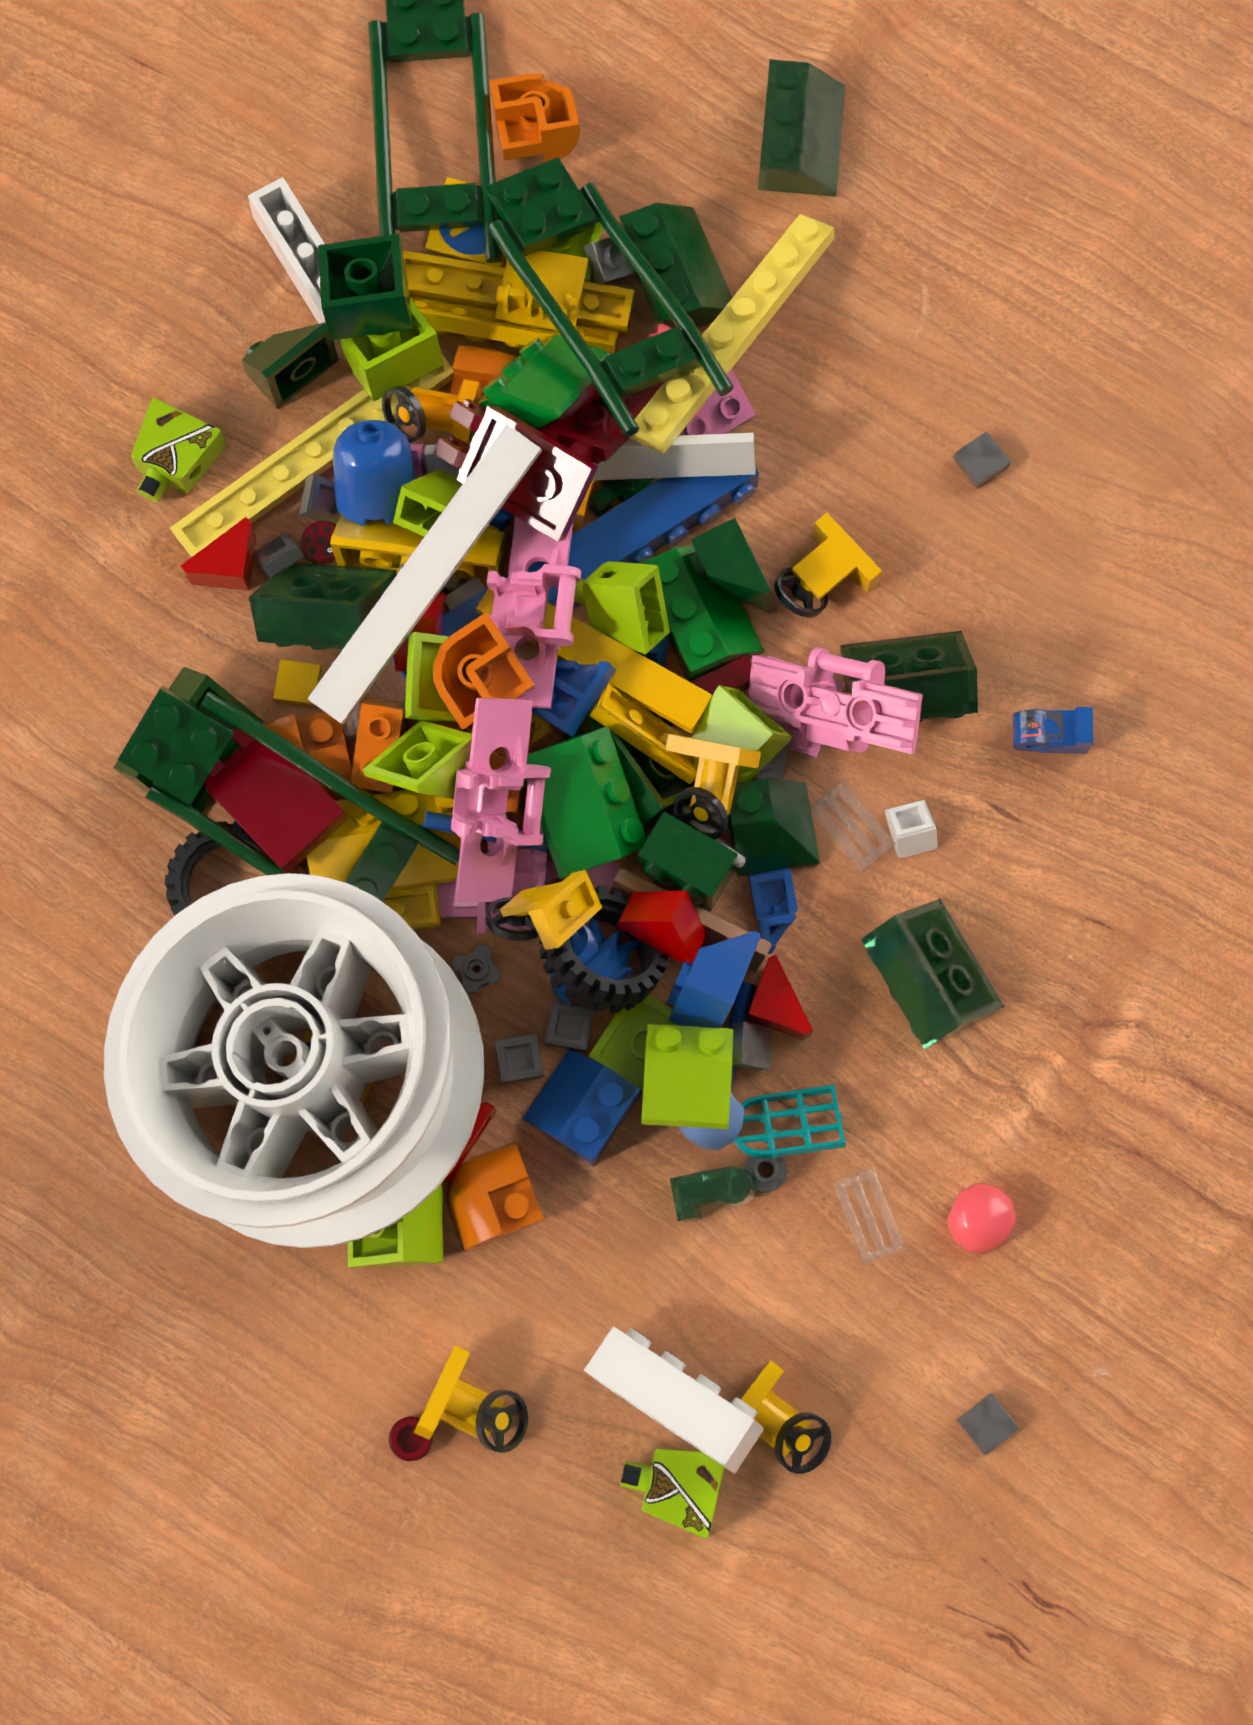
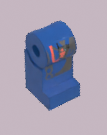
[1013,707,1093,754]

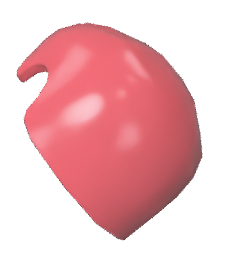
[947,1183,1016,1254]

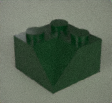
[318,233,412,341]
[638,812,738,912]

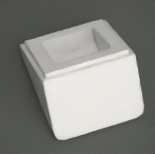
[884,800,938,858]

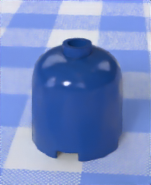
[333,420,415,526]

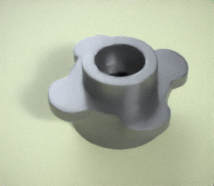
[452,945,501,994]

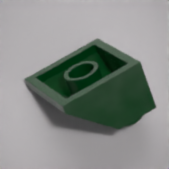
[242,322,339,409]
[688,518,777,614]
[728,778,820,877]

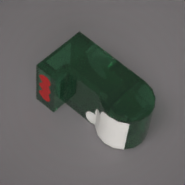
[670,1166,757,1223]

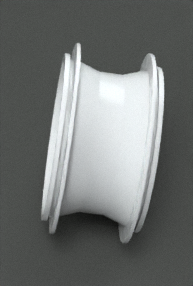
[104,873,484,1248]

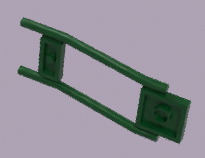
[368,0,502,263]
[487,157,734,437]
[117,686,460,902]

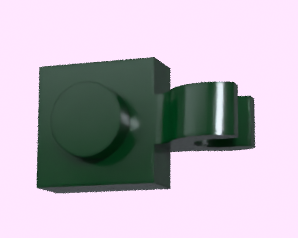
[589,478,658,517]

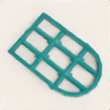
[734,1085,846,1158]

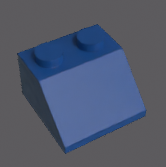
[667,931,762,1028]
[523,1048,640,1166]

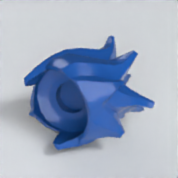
[550,919,639,1006]

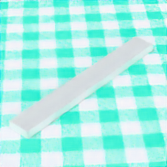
[307,424,542,724]
[424,433,756,480]

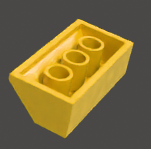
[330,514,507,588]
[307,790,461,891]

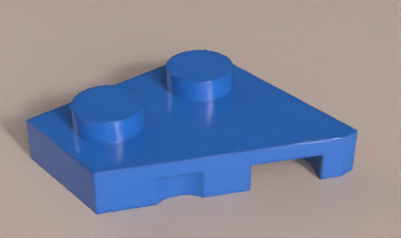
[532,660,617,737]

